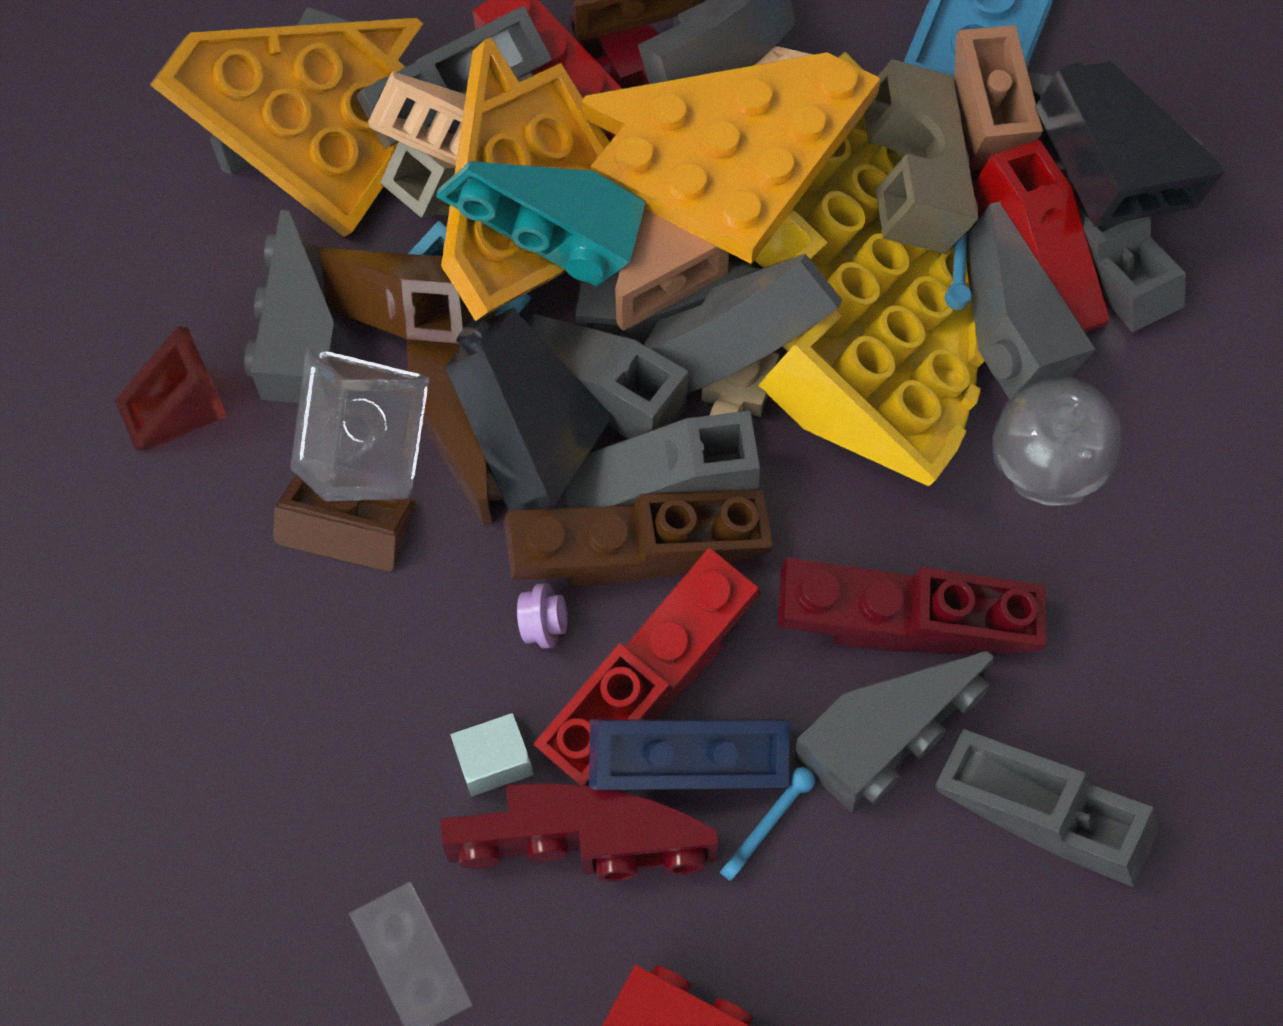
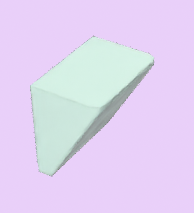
[450,713,534,797]

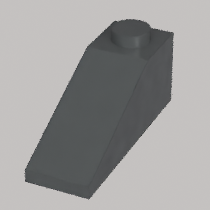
[966,201,1096,401]

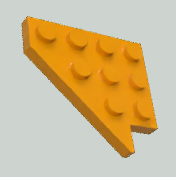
[150,18,423,237]
[441,37,610,321]
[581,52,880,264]

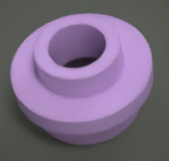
[517,583,568,649]

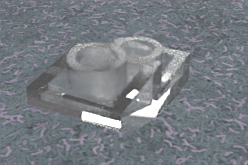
[349,882,472,1026]

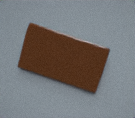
[273,472,416,572]

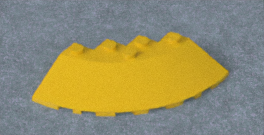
[755,52,985,486]

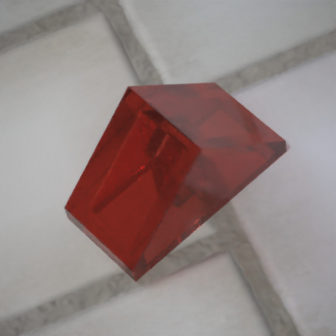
[115,326,227,451]

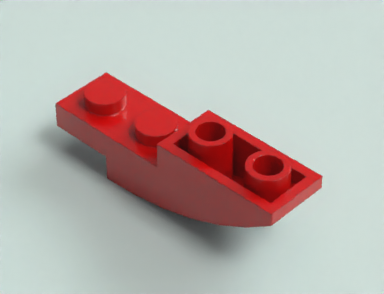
[533,548,762,786]

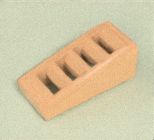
[368,71,466,166]

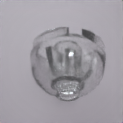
[992,377,1121,506]

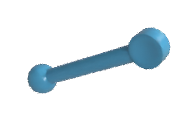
[944,232,972,310]
[719,767,815,881]

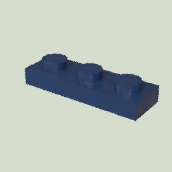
[589,719,790,790]

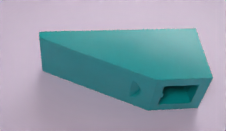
[436,161,646,287]

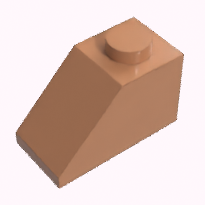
[954,25,1043,171]
[615,209,729,331]

